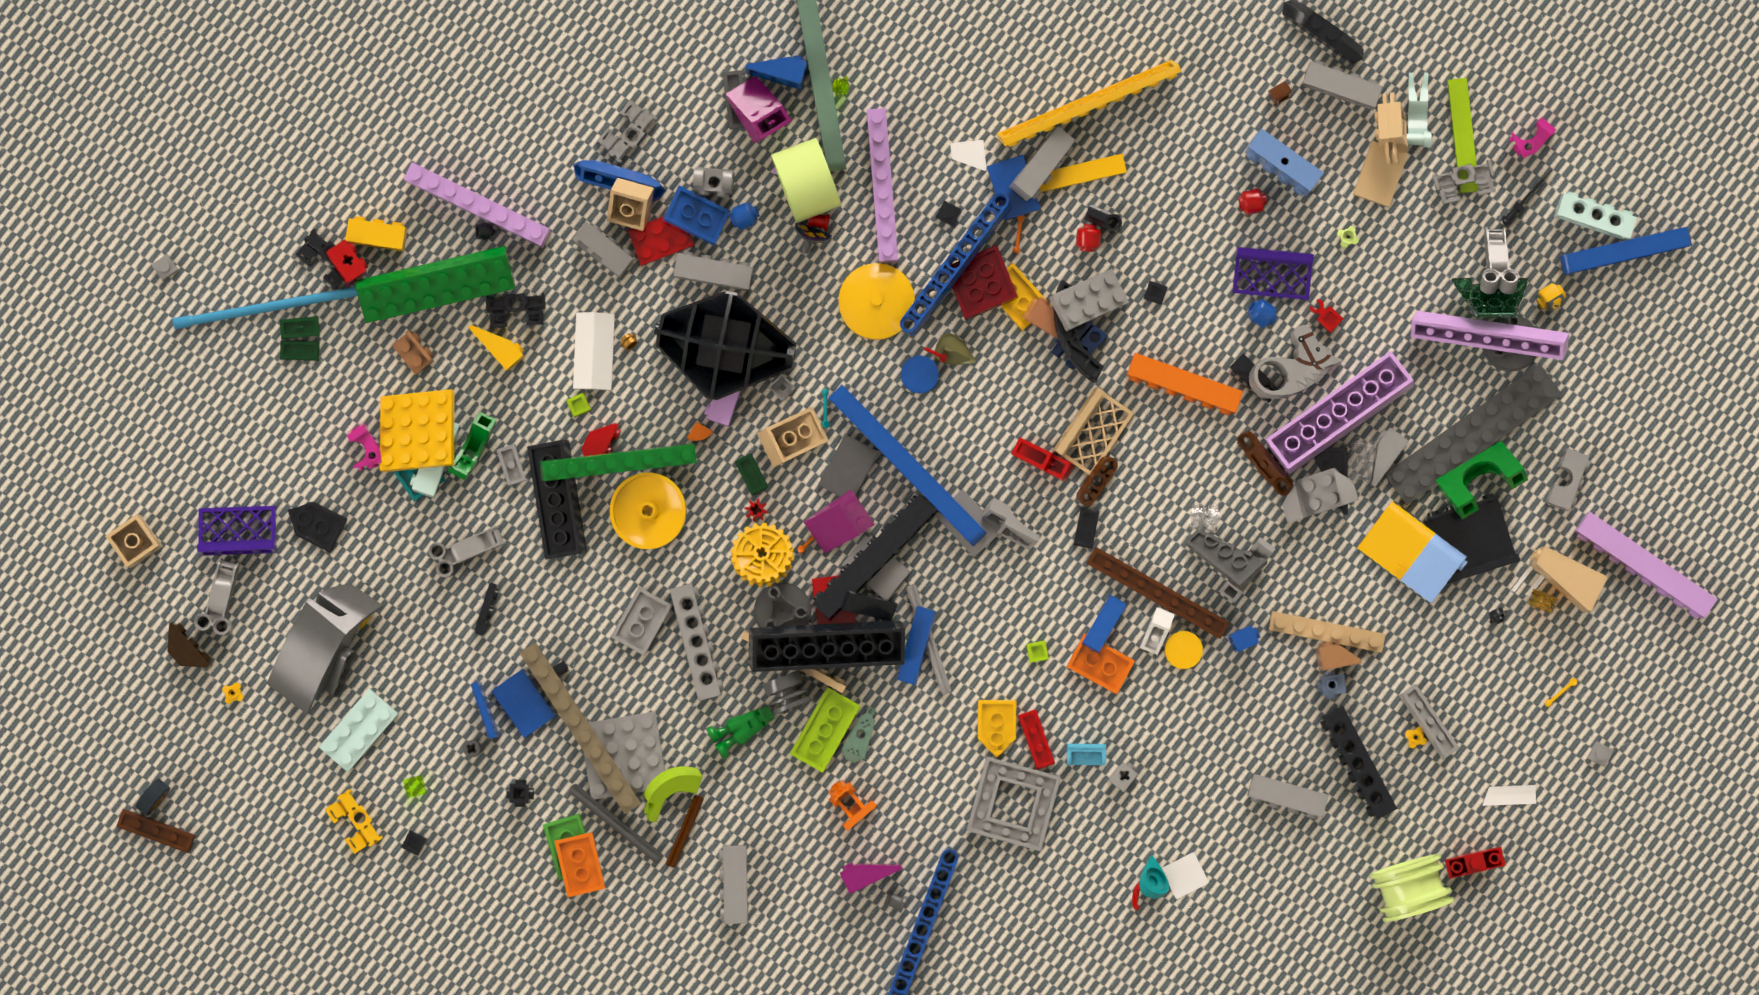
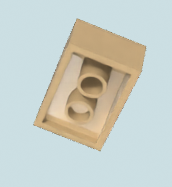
[757,407,829,468]

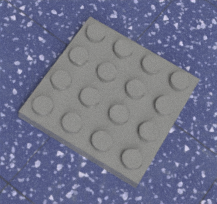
[584,711,665,799]

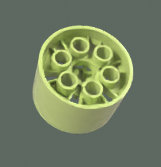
[771,138,842,223]

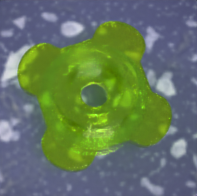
[832,76,849,97]

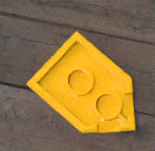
[978,700,1017,758]

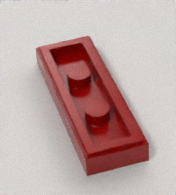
[1018,709,1055,770]

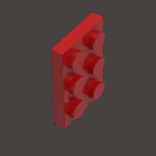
[627,216,695,267]

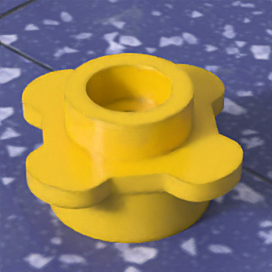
[222,682,244,704]
[1405,727,1427,748]

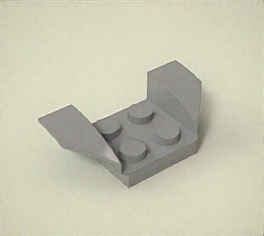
[1283,468,1359,523]

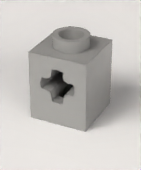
[1108,762,1138,792]

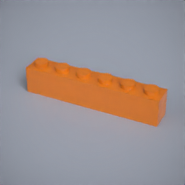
[1126,353,1243,416]

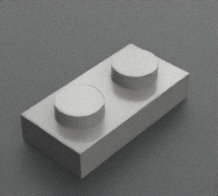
[496,444,527,486]

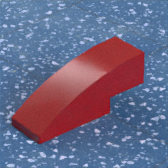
[1011,437,1074,483]

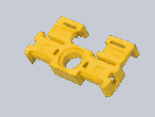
[325,789,383,854]

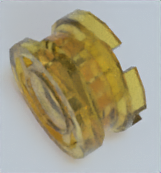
[1527,589,1558,614]

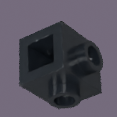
[506,780,534,807]

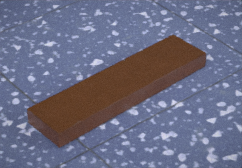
[116,809,196,853]

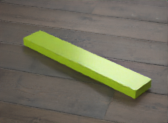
[1447,78,1479,194]

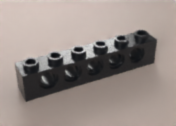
[1320,706,1397,820]

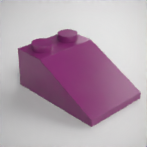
[804,490,875,553]
[840,862,902,894]

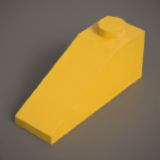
[468,325,525,372]

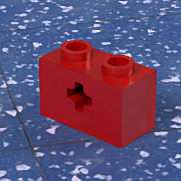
[326,240,368,287]

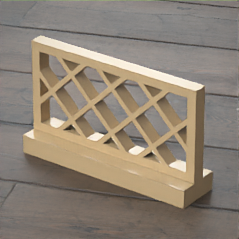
[1052,387,1134,475]

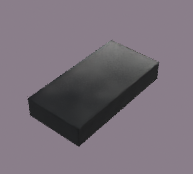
[1073,507,1100,549]

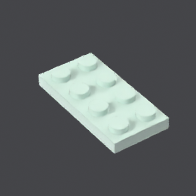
[319,689,399,772]

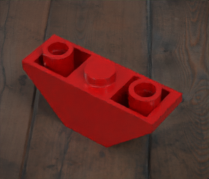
[581,423,621,477]
[1444,847,1506,879]

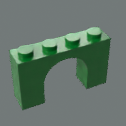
[1436,441,1528,520]

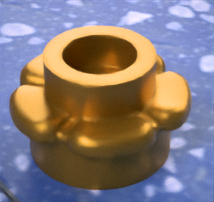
[620,333,638,351]

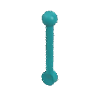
[821,388,829,428]

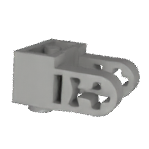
[693,167,735,198]

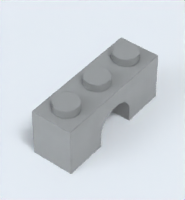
[1545,448,1590,511]

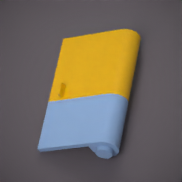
[1357,501,1467,603]

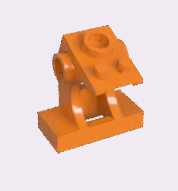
[828,780,877,831]

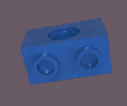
[1227,625,1261,653]

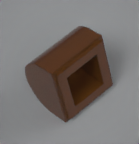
[1268,81,1292,106]

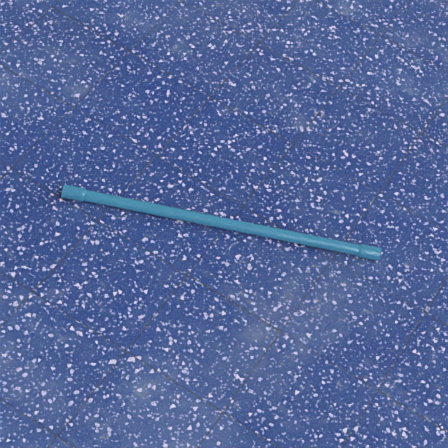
[173,287,358,329]

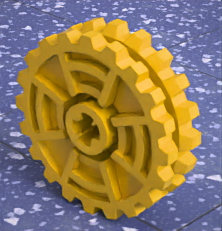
[730,523,794,587]

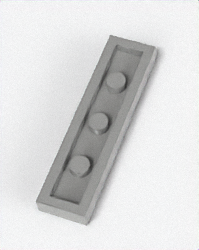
[1399,684,1459,759]

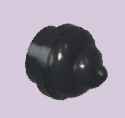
[475,222,496,241]

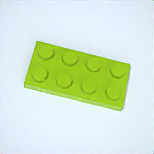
[790,687,860,773]

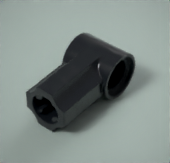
[1084,204,1122,234]

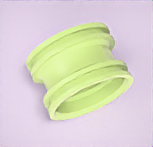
[1369,854,1455,922]

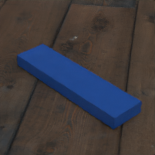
[897,606,937,685]

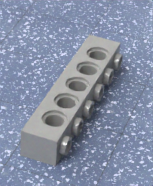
[669,583,724,701]

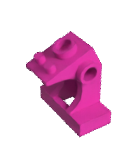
[1509,117,1556,158]
[347,422,382,471]

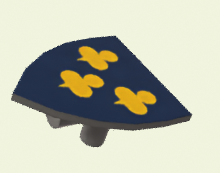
[794,222,832,254]

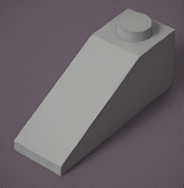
[1370,427,1409,488]

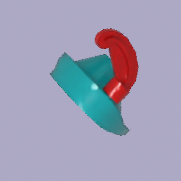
[1132,855,1169,910]

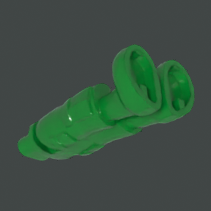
[706,705,775,760]

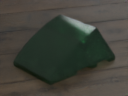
[1452,278,1529,318]

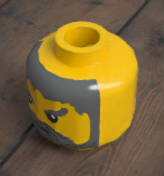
[1536,283,1566,312]

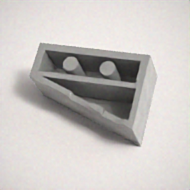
[572,221,634,279]

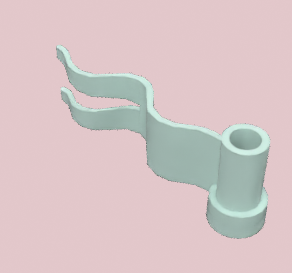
[1407,73,1432,148]

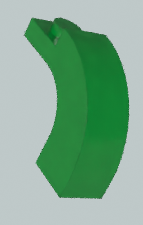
[448,412,497,480]

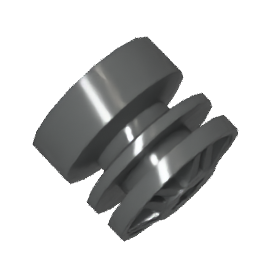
[762,670,811,715]

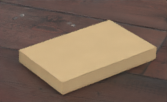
[1353,140,1408,208]

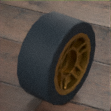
[135,778,170,816]

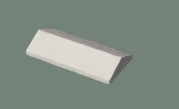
[573,312,615,390]

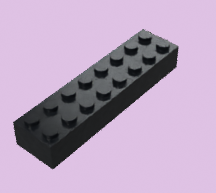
[748,621,905,672]

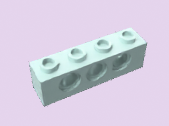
[1554,192,1637,241]

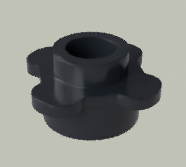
[1489,607,1508,624]

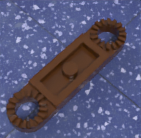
[1237,431,1294,496]

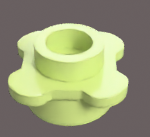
[1337,226,1359,248]

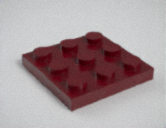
[948,245,1019,320]

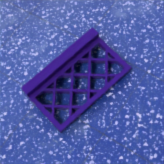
[1232,247,1314,300]
[197,506,277,556]

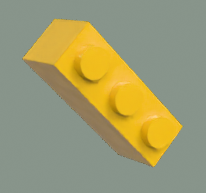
[345,216,408,252]

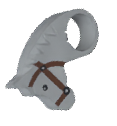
[1249,325,1342,399]

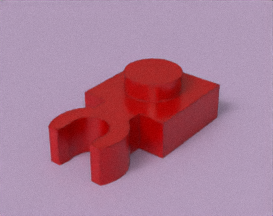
[1309,299,1343,333]

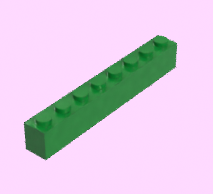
[540,443,697,481]

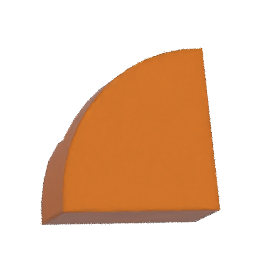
[687,422,713,441]

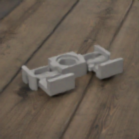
[597,100,657,163]
[1432,160,1496,205]

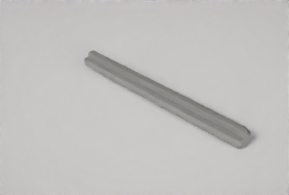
[906,584,951,694]

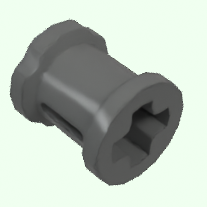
[463,740,482,757]
[883,890,907,913]

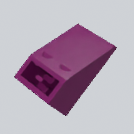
[725,76,792,144]

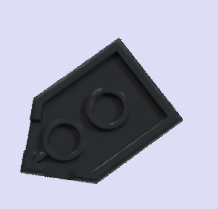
[288,501,348,553]

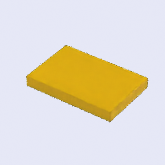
[1000,263,1051,331]

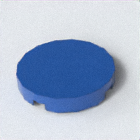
[901,355,939,394]

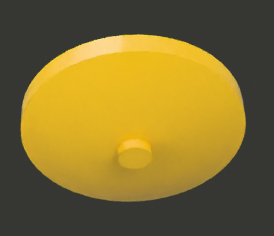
[839,263,915,340]
[609,472,687,549]

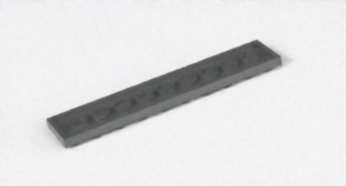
[1384,364,1562,505]

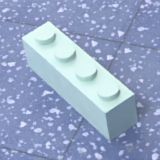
[410,422,460,498]

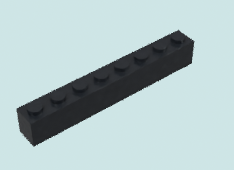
[813,494,937,621]

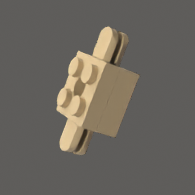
[1375,92,1408,165]

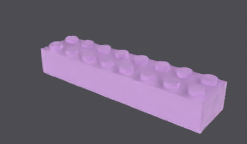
[1266,351,1414,475]

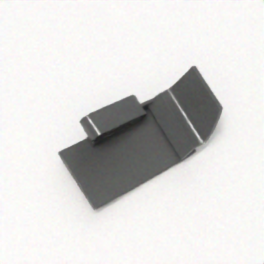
[267,584,383,714]

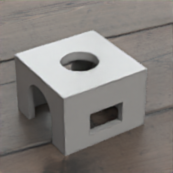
[768,374,796,401]

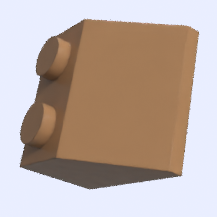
[1315,641,1362,671]

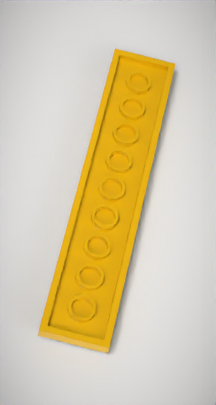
[997,60,1182,147]

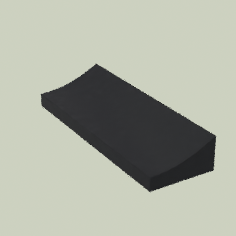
[527,440,587,560]

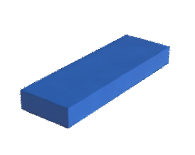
[1082,595,1127,653]

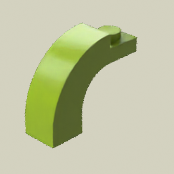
[643,766,703,822]

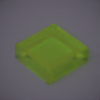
[403,775,427,798]

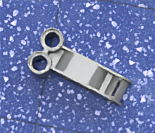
[1480,227,1519,294]
[428,525,506,578]
[194,558,240,636]

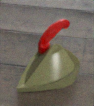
[923,333,976,365]

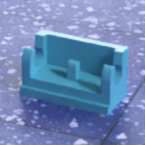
[1067,744,1106,765]

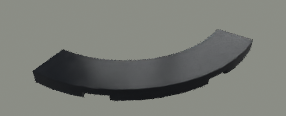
[1053,280,1104,383]

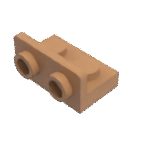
[392,330,434,376]

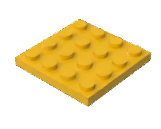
[380,389,455,472]

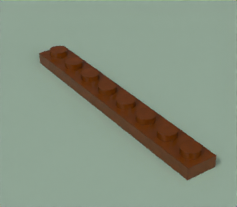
[1086,547,1230,639]

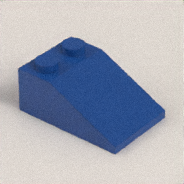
[745,56,808,90]

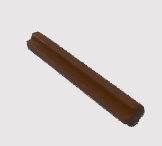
[666,795,704,868]

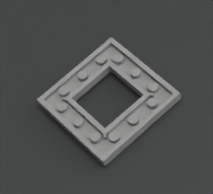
[966,756,1061,851]

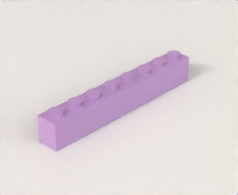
[867,108,898,264]
[404,162,551,248]
[1411,311,1569,360]
[1574,512,1718,619]

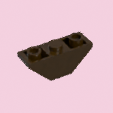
[167,622,213,668]

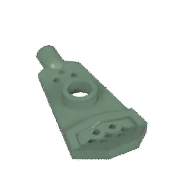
[842,706,876,763]

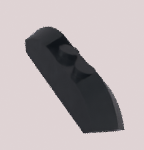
[1282,0,1364,64]

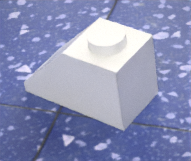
[1140,608,1174,655]

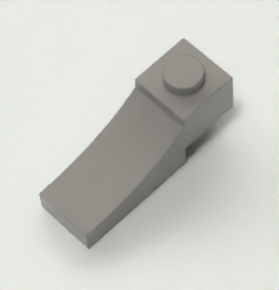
[982,498,1040,550]

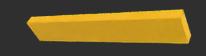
[1039,154,1127,193]

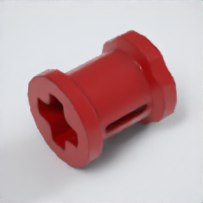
[808,214,830,231]

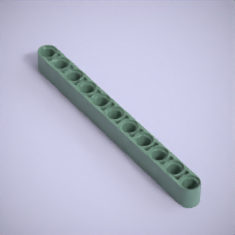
[797,0,847,172]

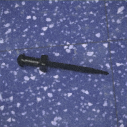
[1502,169,1552,225]

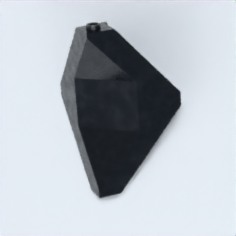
[654,291,797,400]

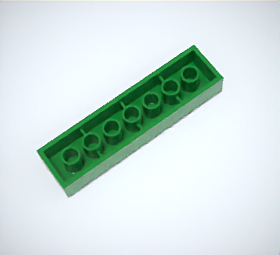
[356,246,515,323]

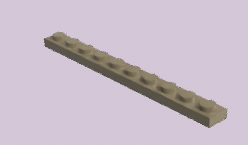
[520,642,641,814]

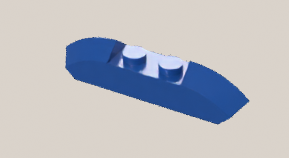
[573,160,666,202]

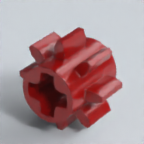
[744,498,768,522]

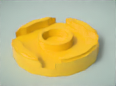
[1164,631,1203,669]

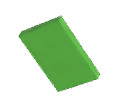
[543,813,586,880]

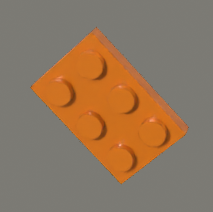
[1066,633,1135,695]
[555,832,606,897]

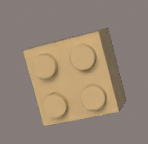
[607,178,654,231]
[105,514,163,568]

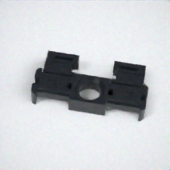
[295,229,352,290]
[486,292,546,328]

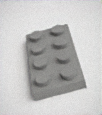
[1049,269,1129,332]

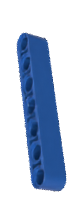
[1559,227,1692,275]

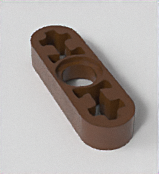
[1076,456,1118,506]

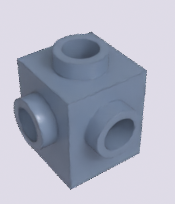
[1317,671,1346,699]

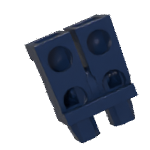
[1051,321,1108,370]

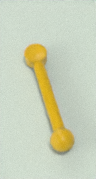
[1545,678,1577,707]

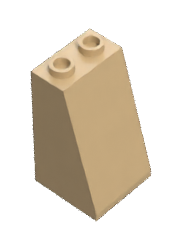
[1530,546,1608,613]

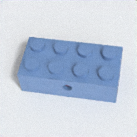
[1245,128,1324,197]

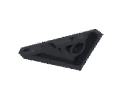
[1314,447,1348,515]

